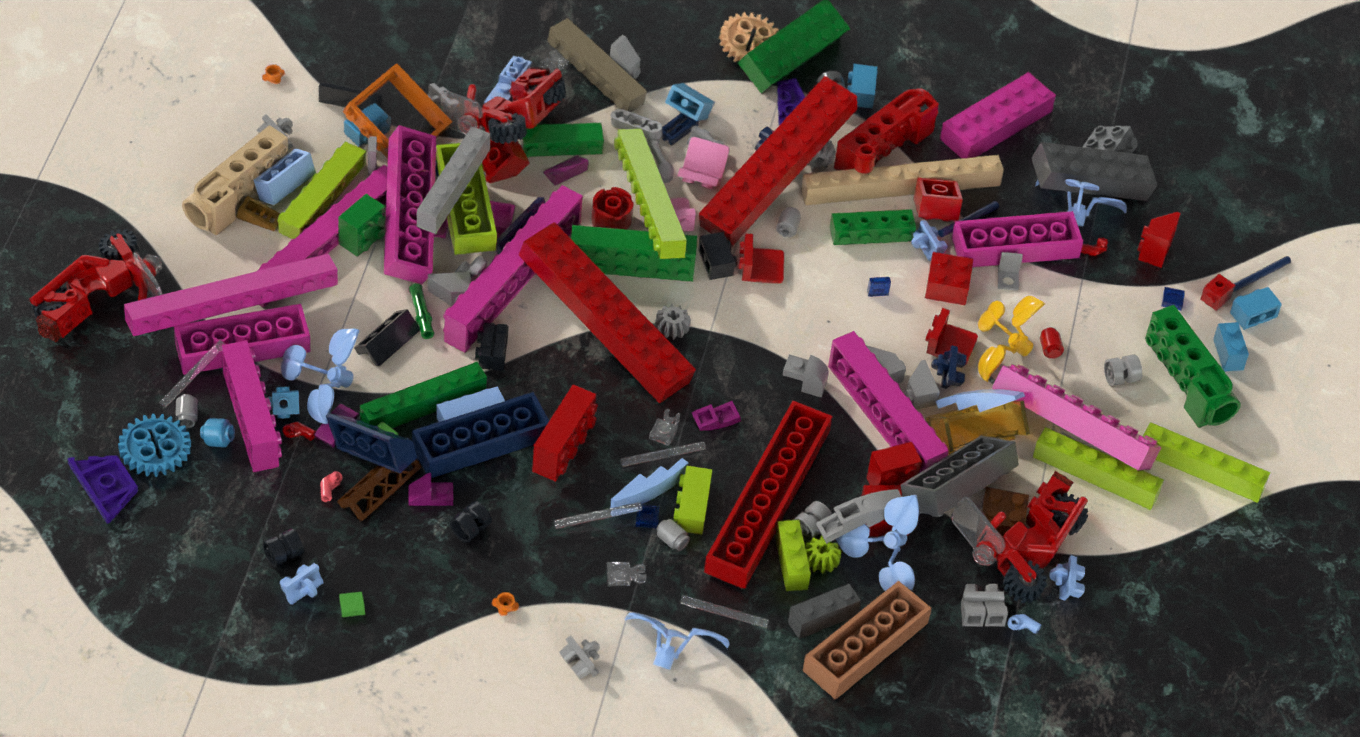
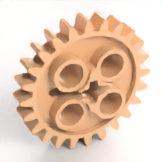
[719,12,779,62]

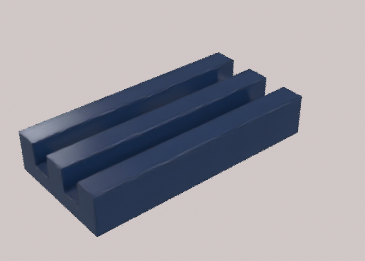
[662,113,699,146]

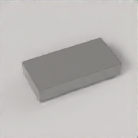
[368,136,377,177]

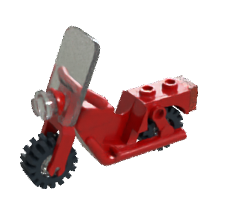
[440,67,566,144]
[30,229,163,342]
[951,471,1088,603]

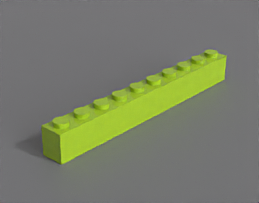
[614,128,687,259]

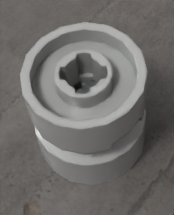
[1104,354,1142,386]
[793,501,832,542]

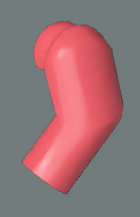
[320,471,343,502]

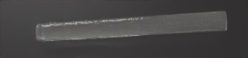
[159,340,225,408]
[620,441,706,467]
[554,502,642,529]
[680,595,769,628]

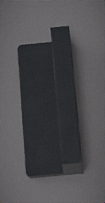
[318,82,382,110]
[354,309,420,366]

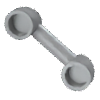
[646,139,674,183]
[455,255,487,278]

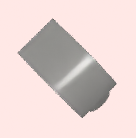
[783,354,829,397]

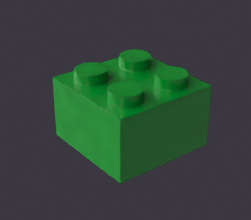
[338,194,385,257]

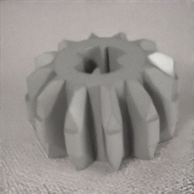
[807,140,836,169]
[655,304,691,340]

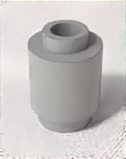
[776,207,801,237]
[176,394,198,428]
[657,519,690,551]

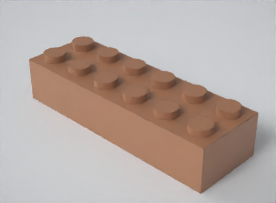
[803,581,932,699]

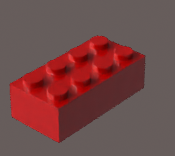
[532,384,598,482]

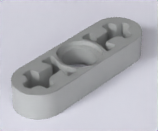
[611,109,663,140]

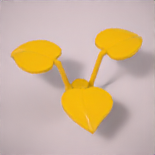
[978,296,1045,382]

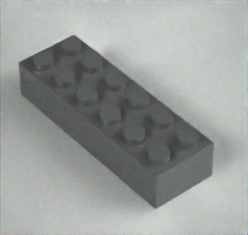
[1031,142,1158,201]
[901,435,1019,517]

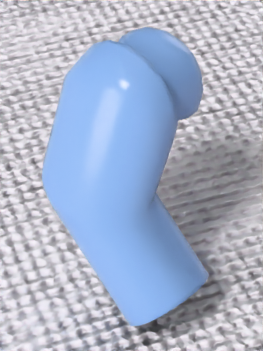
[1008,614,1041,634]

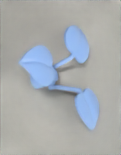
[1036,179,1127,226]
[281,329,360,424]
[836,495,919,591]
[625,613,729,670]

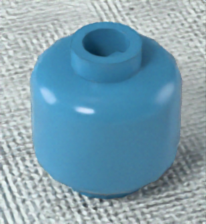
[200,418,235,447]

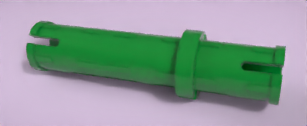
[409,283,434,339]

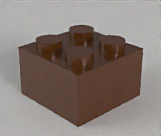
[977,487,1029,537]

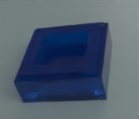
[867,277,891,297]
[1161,287,1185,311]
[636,504,659,528]

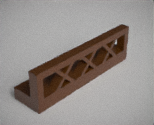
[337,459,421,521]

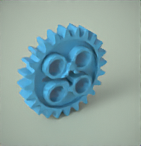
[118,414,191,477]

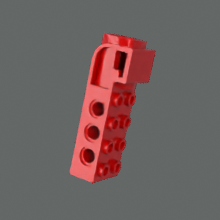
[833,88,939,171]

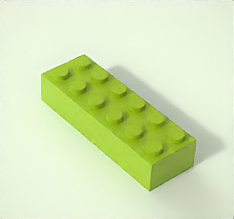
[436,143,497,255]

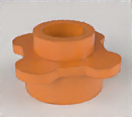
[262,65,285,84]
[492,592,519,616]

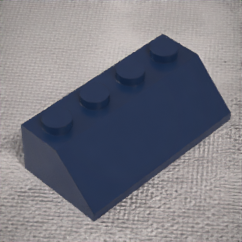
[326,413,418,473]

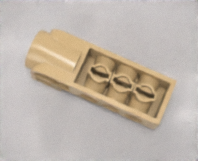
[182,125,288,235]

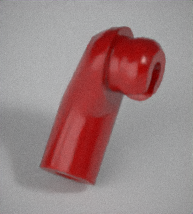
[1081,238,1108,256]
[282,422,316,441]

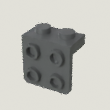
[1083,126,1138,153]

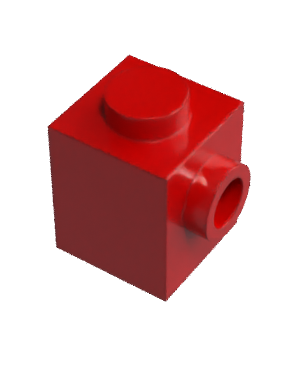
[1200,274,1235,311]

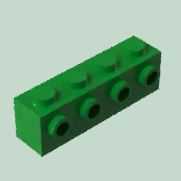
[829,209,916,245]

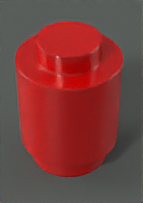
[854,144,876,174]
[1040,327,1064,359]

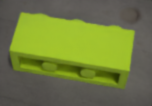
[673,466,712,535]
[775,520,811,591]

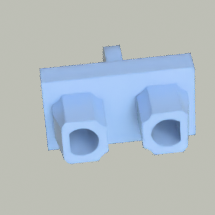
[911,220,948,261]
[1049,555,1085,600]
[280,563,324,604]

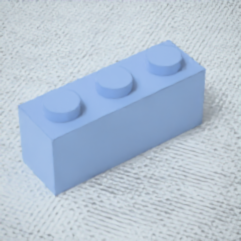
[253,148,316,205]
[437,386,505,422]

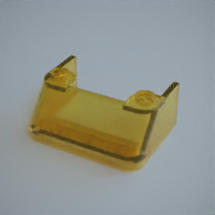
[925,400,1030,454]

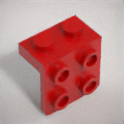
[739,233,784,284]
[925,308,978,365]

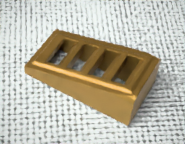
[236,196,281,231]

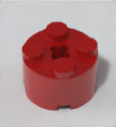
[591,187,634,230]

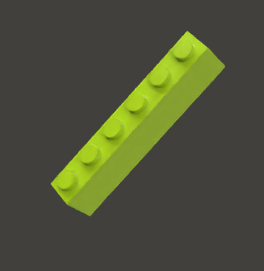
[277,141,366,239]
[1143,422,1271,503]
[1033,427,1164,510]

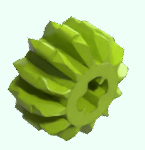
[805,536,841,575]

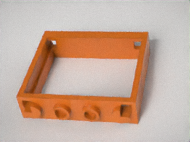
[342,63,453,159]

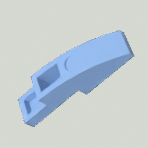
[484,56,532,104]

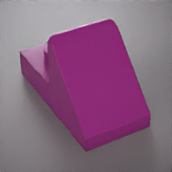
[409,473,453,506]

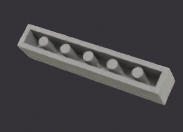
[417,127,490,234]

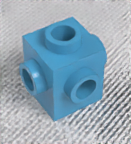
[268,387,299,419]

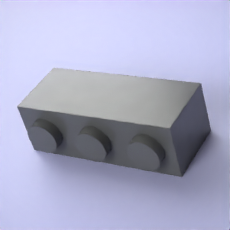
[788,584,861,639]

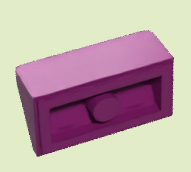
[543,155,589,186]

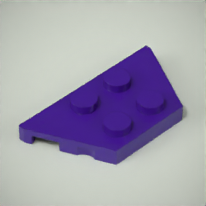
[67,455,138,524]

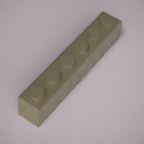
[548,18,647,112]

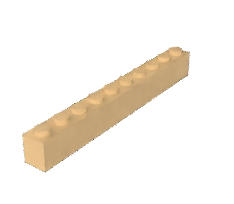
[801,155,1004,206]

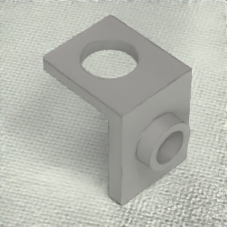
[998,252,1022,291]

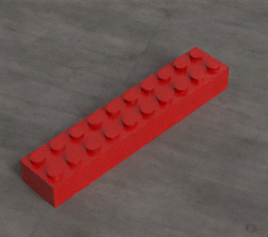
[698,76,858,247]
[519,222,696,404]
[704,401,833,589]

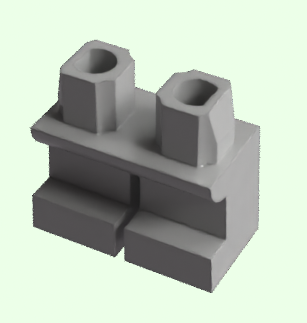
[961,584,1008,626]

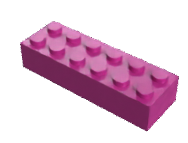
[940,72,1056,159]
[951,211,1083,267]
[174,304,311,375]
[221,340,282,472]

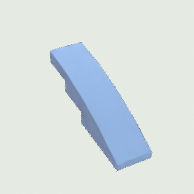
[936,389,1025,413]
[610,458,689,515]

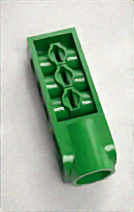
[1145,305,1241,428]

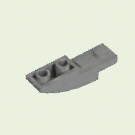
[816,489,902,544]

